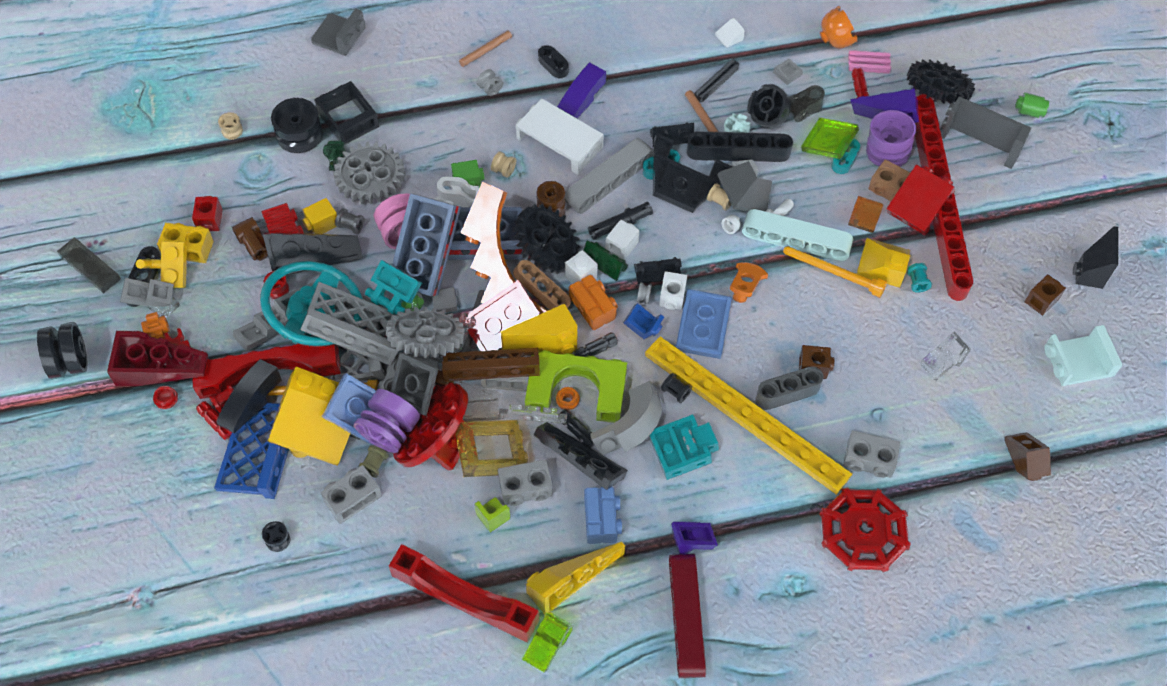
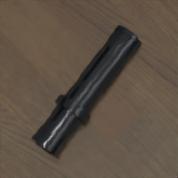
[588,201,653,240]

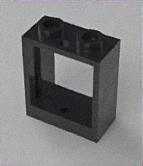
[314,81,379,146]

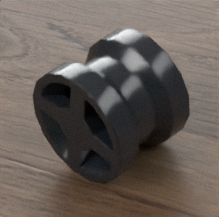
[262,521,291,552]

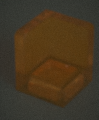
[848,196,883,233]

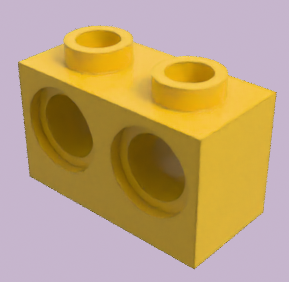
[157,223,214,263]

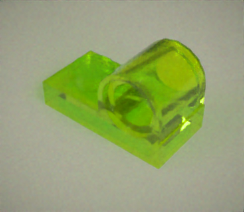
[522,612,573,673]

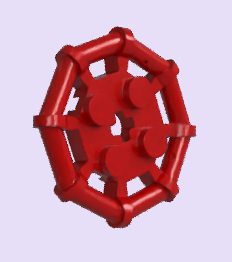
[819,487,911,572]

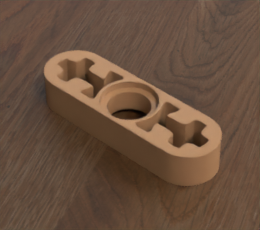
[513,260,571,310]

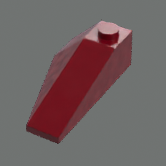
[107,331,208,386]

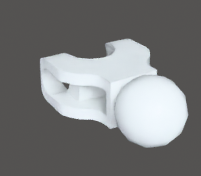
[435,177,479,207]

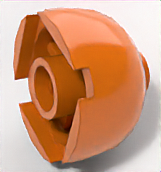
[820,6,858,48]

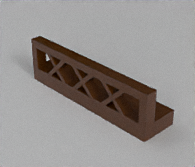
[442,347,540,381]

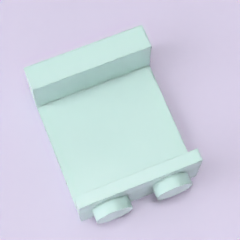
[1044,325,1122,386]

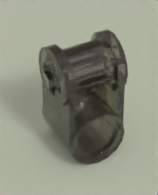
[790,85,825,122]

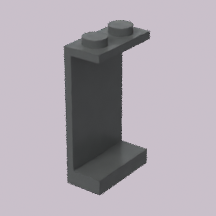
[940,96,1032,169]

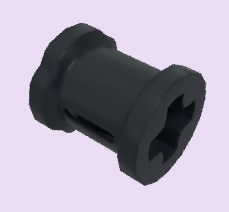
[661,373,692,403]

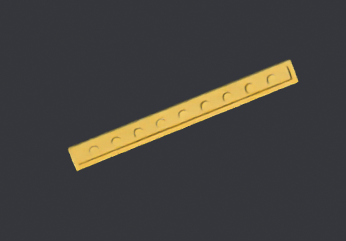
[645,336,852,495]

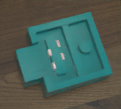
[649,414,719,480]

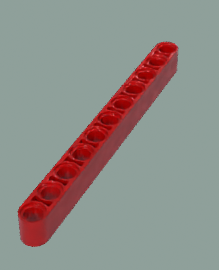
[915,94,973,301]

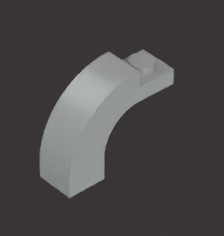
[591,381,662,455]

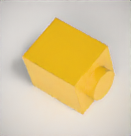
[302,198,337,234]

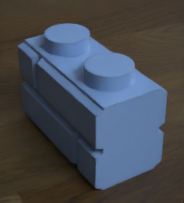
[584,487,622,544]

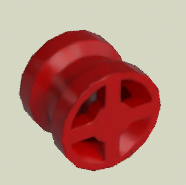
[263,271,290,299]

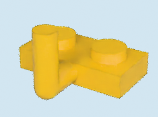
[136,241,187,288]

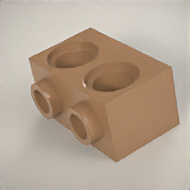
[868,159,910,201]

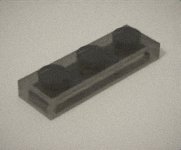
[57,237,121,294]

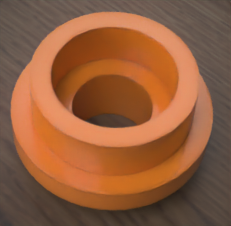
[556,387,580,410]

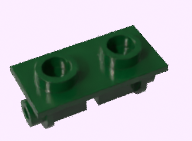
[583,240,628,281]

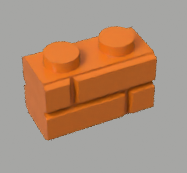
[569,275,618,330]

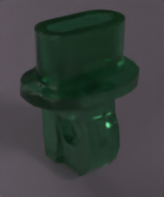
[323,141,346,171]

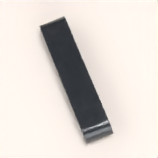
[686,132,793,162]

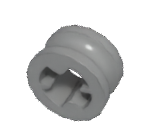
[637,282,652,304]

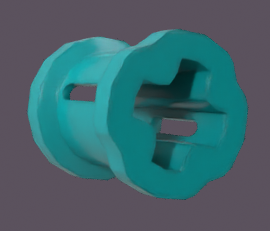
[906,263,932,293]

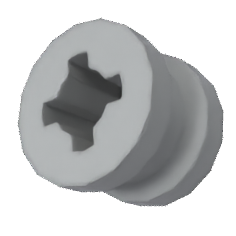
[477,69,503,96]

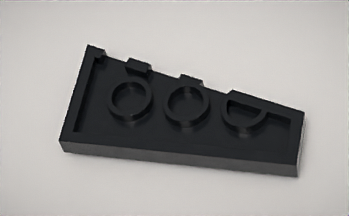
[263,233,363,275]
[534,422,628,490]

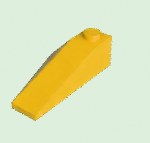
[526,541,625,616]

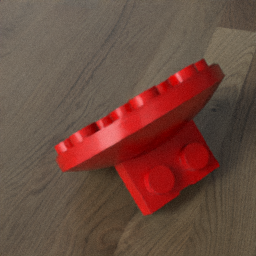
[393,382,475,470]

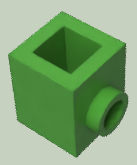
[451,159,485,189]

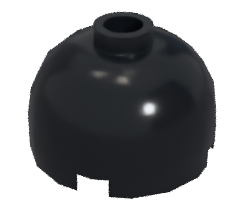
[747,84,791,128]

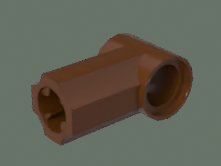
[232,217,268,261]

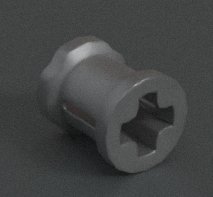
[335,208,365,235]

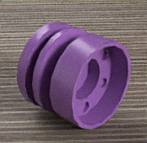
[866,110,916,167]
[354,389,420,453]

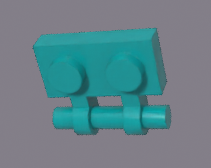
[365,260,422,315]

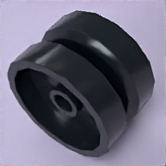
[271,98,323,153]
[37,322,88,380]

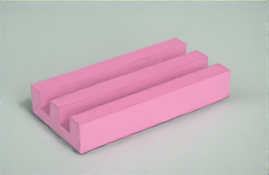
[848,50,891,73]

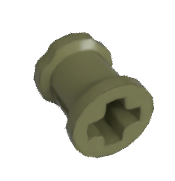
[358,445,389,478]

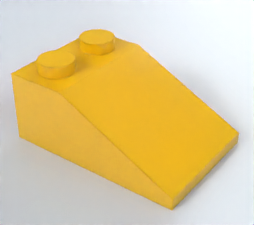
[500,304,577,356]

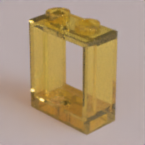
[455,420,528,477]

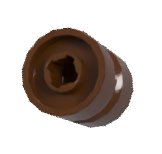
[536,181,565,217]

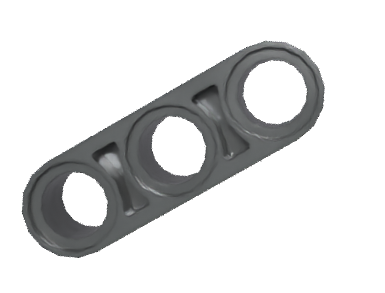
[755,367,824,410]

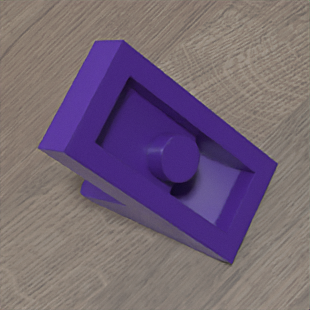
[671,521,718,554]

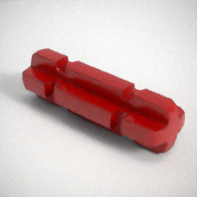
[851,68,869,98]
[196,401,232,440]

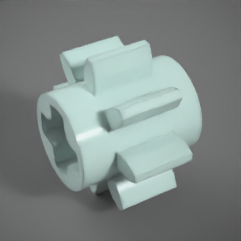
[724,113,751,133]

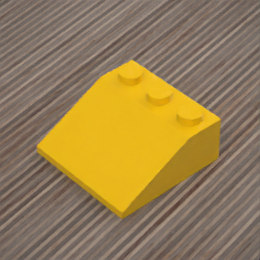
[268,367,350,466]

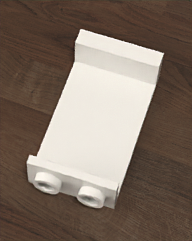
[515,98,604,175]

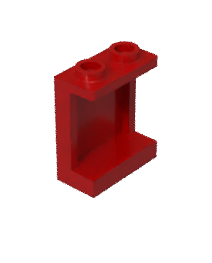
[886,164,955,236]

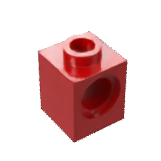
[192,196,223,231]

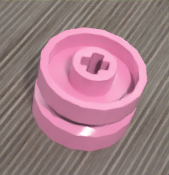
[373,193,410,249]

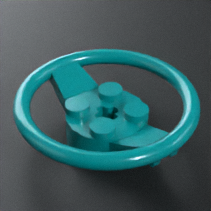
[260,261,363,346]

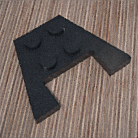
[653,133,733,213]

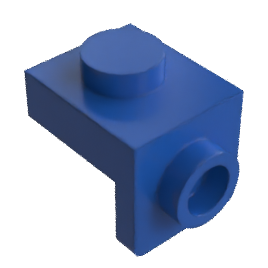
[623,303,664,339]

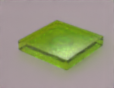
[801,117,859,159]

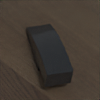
[216,359,282,434]

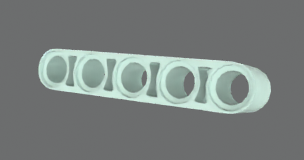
[742,209,853,261]

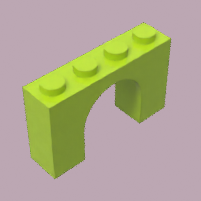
[525,350,627,423]

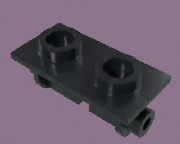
[650,122,694,147]
[634,257,682,284]

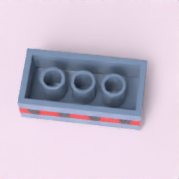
[392,193,461,296]
[448,207,523,260]

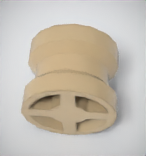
[218,112,243,140]
[491,151,516,178]

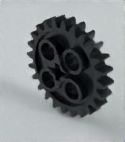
[907,59,975,104]
[513,204,581,273]

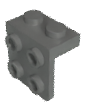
[311,8,366,56]

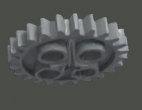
[333,142,405,204]
[386,307,464,358]

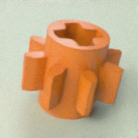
[141,312,170,339]

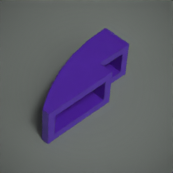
[557,62,606,119]

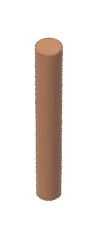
[459,30,512,67]
[685,90,719,132]

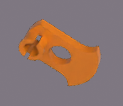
[730,262,768,303]

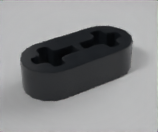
[538,45,569,79]

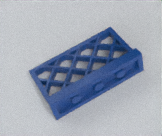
[214,403,289,499]

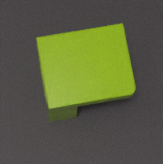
[474,497,510,533]

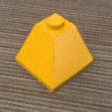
[856,238,910,288]

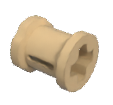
[707,183,731,211]

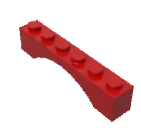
[193,343,341,399]
[388,544,539,643]

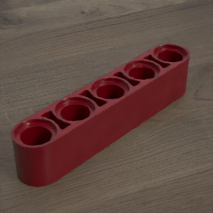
[669,554,706,679]

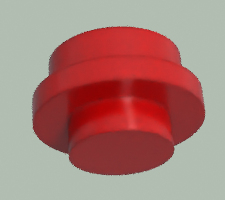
[153,386,178,409]

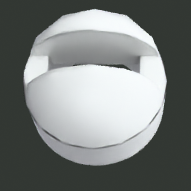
[722,215,741,234]

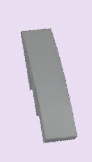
[233,283,313,352]

